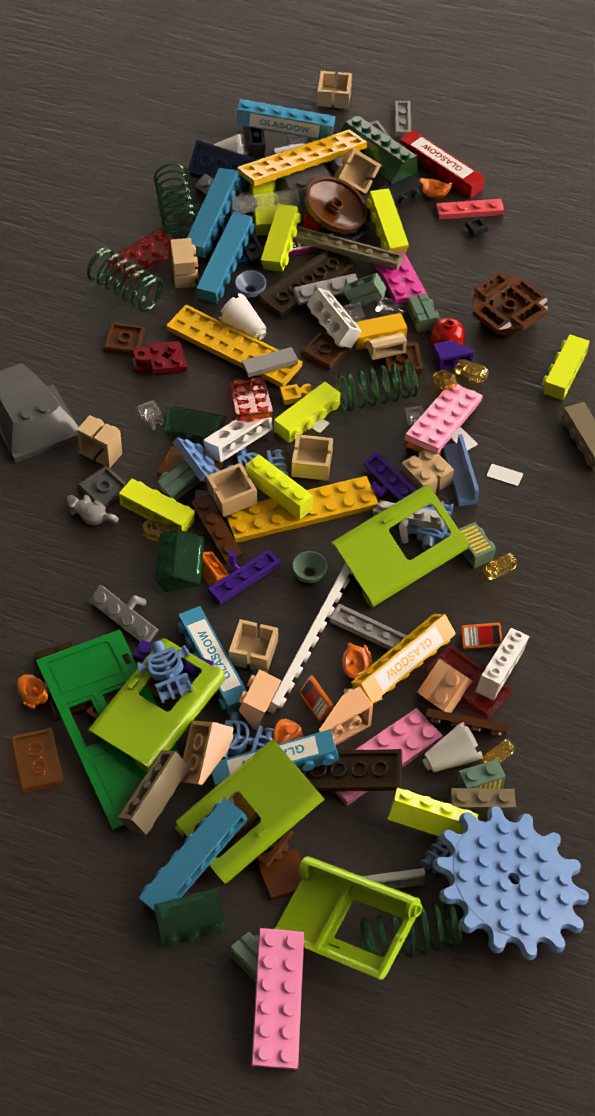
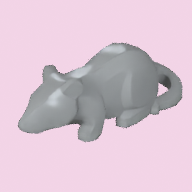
[67,494,119,525]

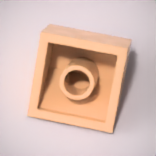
[417,659,472,713]
[238,670,281,730]

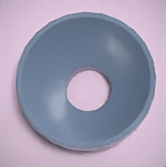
[235,271,266,298]

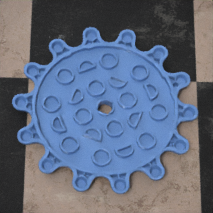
[432,806,589,960]

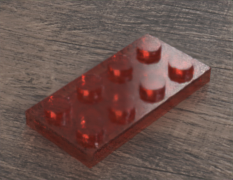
[108,227,174,281]
[229,377,273,421]
[425,644,513,719]

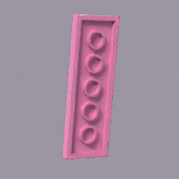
[404,382,483,454]
[335,708,443,805]
[251,928,304,1070]

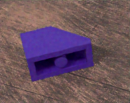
[433,340,474,371]

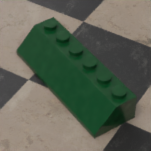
[339,116,417,185]

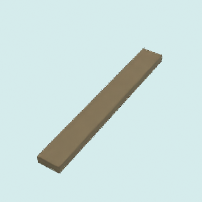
[293,226,404,270]

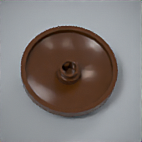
[304,176,368,234]

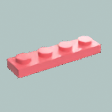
[436,199,504,220]

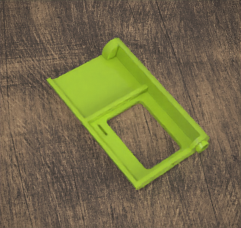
[331,485,469,608]
[87,638,226,772]
[175,739,325,884]
[274,856,422,980]

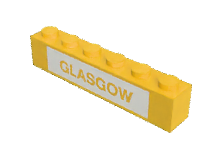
[351,614,456,704]

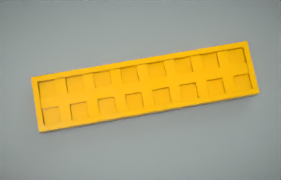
[238,130,367,186]
[166,305,302,387]
[225,476,379,543]

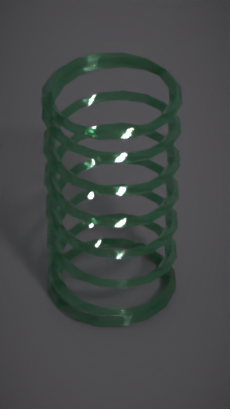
[153,163,197,236]
[87,247,163,312]
[336,359,418,412]
[360,902,461,961]

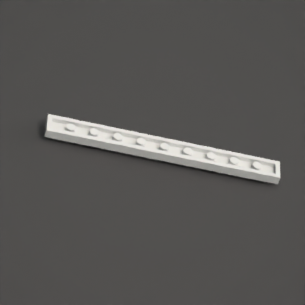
[267,563,352,714]

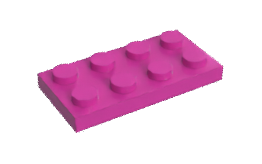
[373,252,427,304]

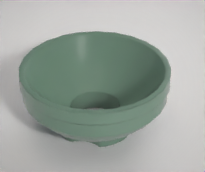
[292,551,328,583]

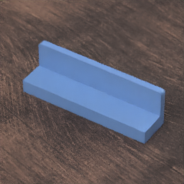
[442,434,479,506]

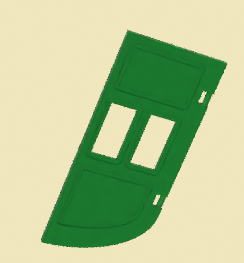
[36,630,181,831]

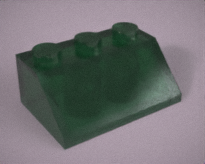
[163,405,227,440]
[155,529,204,592]
[154,888,226,947]

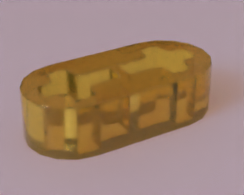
[455,359,489,383]
[432,370,457,390]
[143,520,177,545]
[483,553,518,580]
[480,739,516,764]

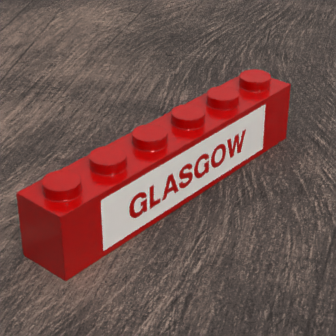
[399,130,485,198]

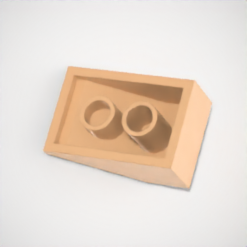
[319,687,373,745]
[181,720,234,785]

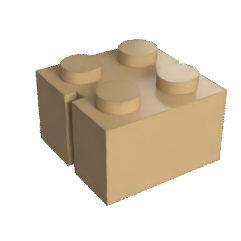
[317,71,352,109]
[334,148,381,195]
[171,238,198,288]
[77,415,122,468]
[291,434,333,481]
[401,449,454,493]
[206,463,258,517]
[229,619,278,673]

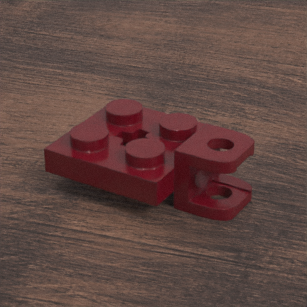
[131,341,188,374]

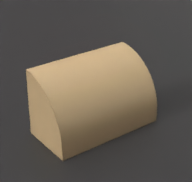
[366,333,407,360]

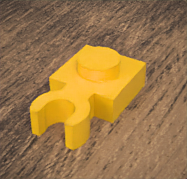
[280,384,311,405]

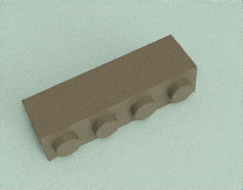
[562,402,595,471]
[118,750,190,835]

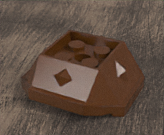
[472,272,548,338]

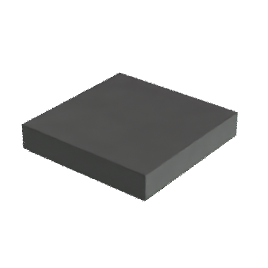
[78,465,127,507]

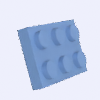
[173,437,220,483]

